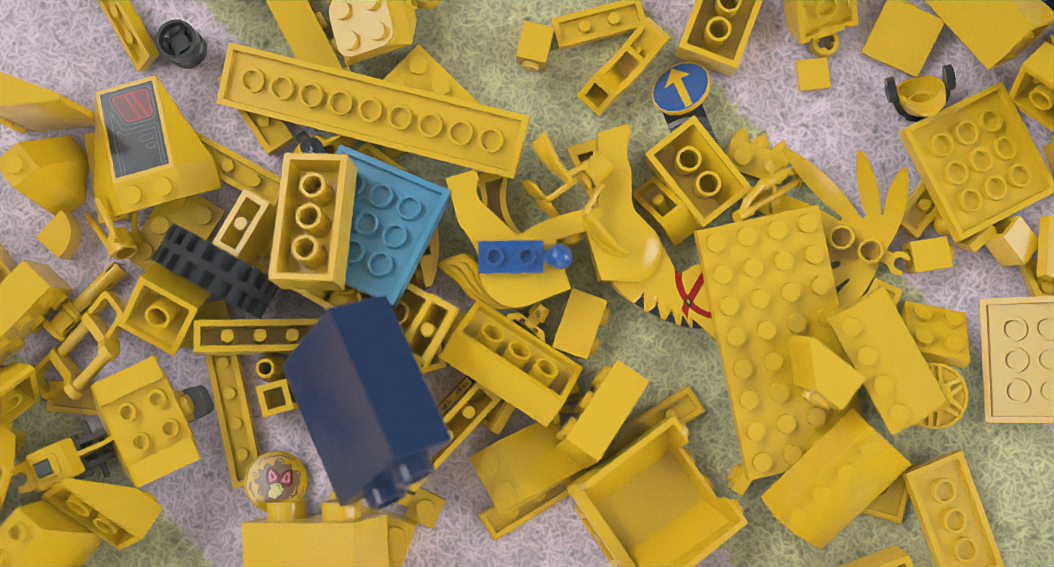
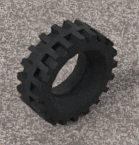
[151,223,279,319]

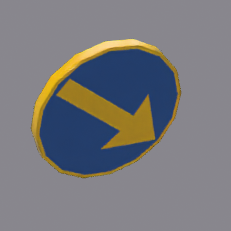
[652,62,711,115]

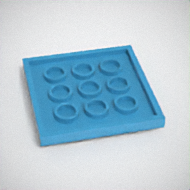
[335,144,451,307]

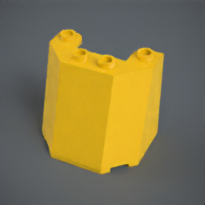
[567,416,748,567]

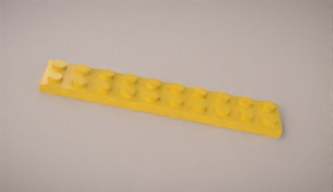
[216,42,531,179]

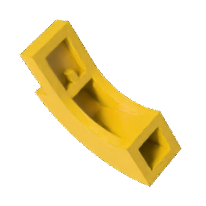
[577,17,671,116]

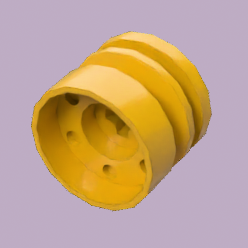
[912,362,969,430]

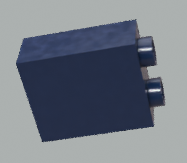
[282,295,452,512]

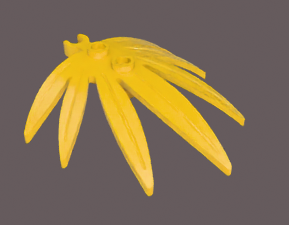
[742,147,911,308]

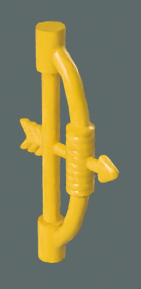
[732,160,806,222]

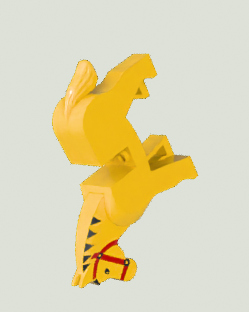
[438,123,716,339]

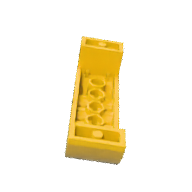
[212,189,460,367]

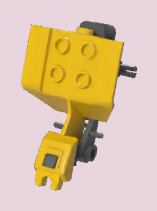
[12,355,214,494]

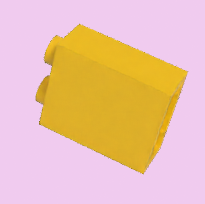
[241,498,389,567]

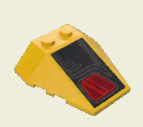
[94,75,223,221]

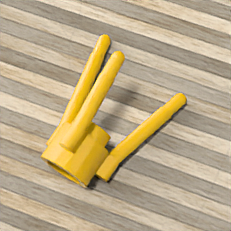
[84,197,142,260]

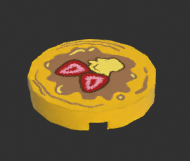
[243,450,308,512]

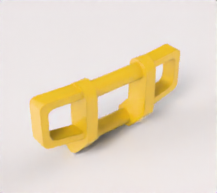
[34,291,126,400]

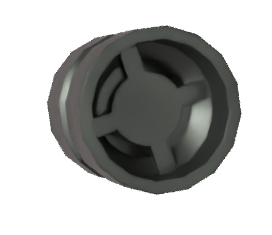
[156,20,207,69]

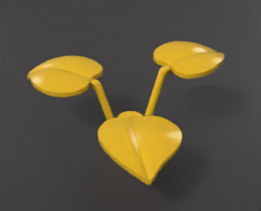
[521,131,631,257]

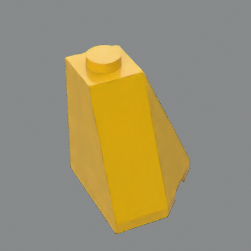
[0,135,89,216]

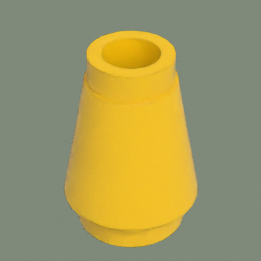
[255,354,286,383]

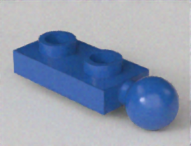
[478,240,573,274]

